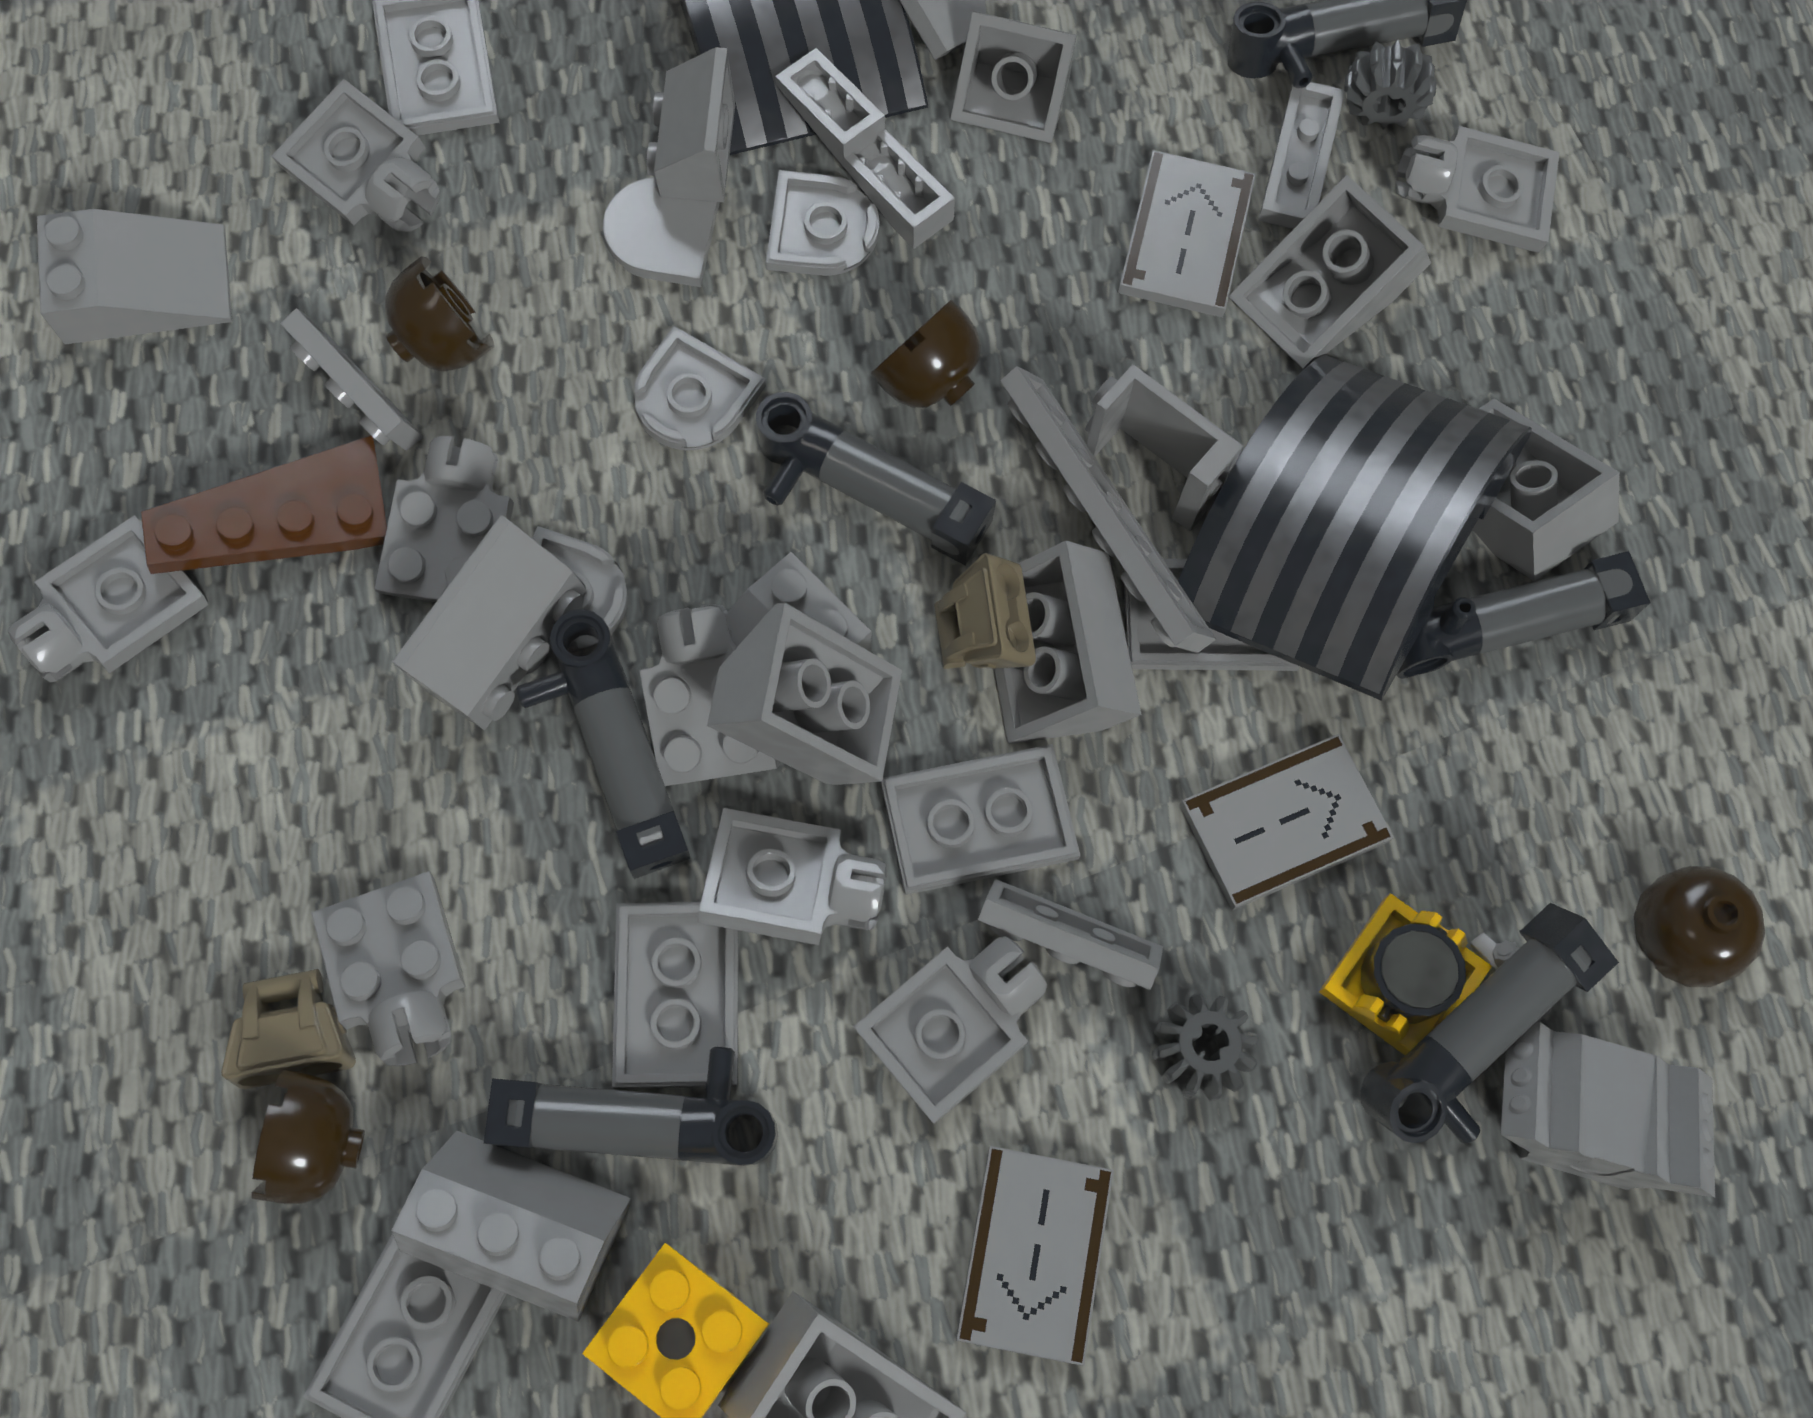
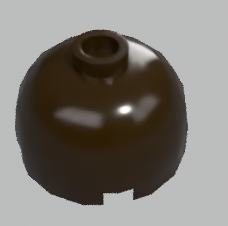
[385,256,494,371]
[871,300,981,408]
[1634,866,1765,987]
[251,1070,365,1204]

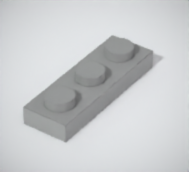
[1258,82,1345,229]
[280,308,424,451]
[978,879,1163,990]

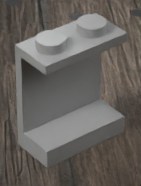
[1085,364,1243,531]

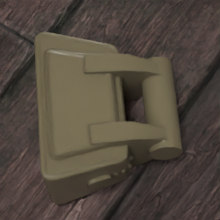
[934,553,1036,669]
[221,969,356,1089]

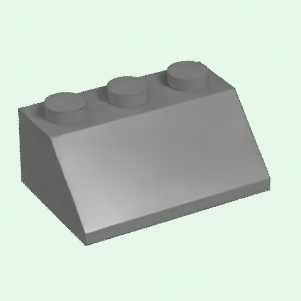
[392,515,587,730]
[994,540,1142,744]
[707,602,902,785]
[391,1131,631,1322]

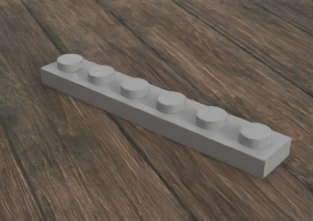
[1000,366,1216,653]

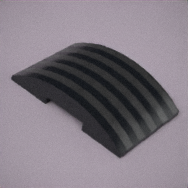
[679,0,928,155]
[1178,355,1532,701]

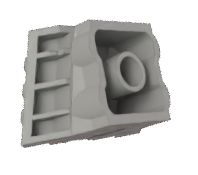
[1501,1022,1715,1198]

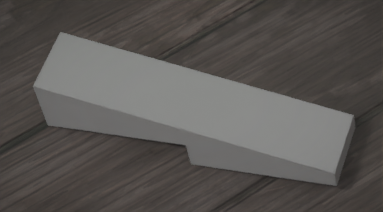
[775,48,955,249]

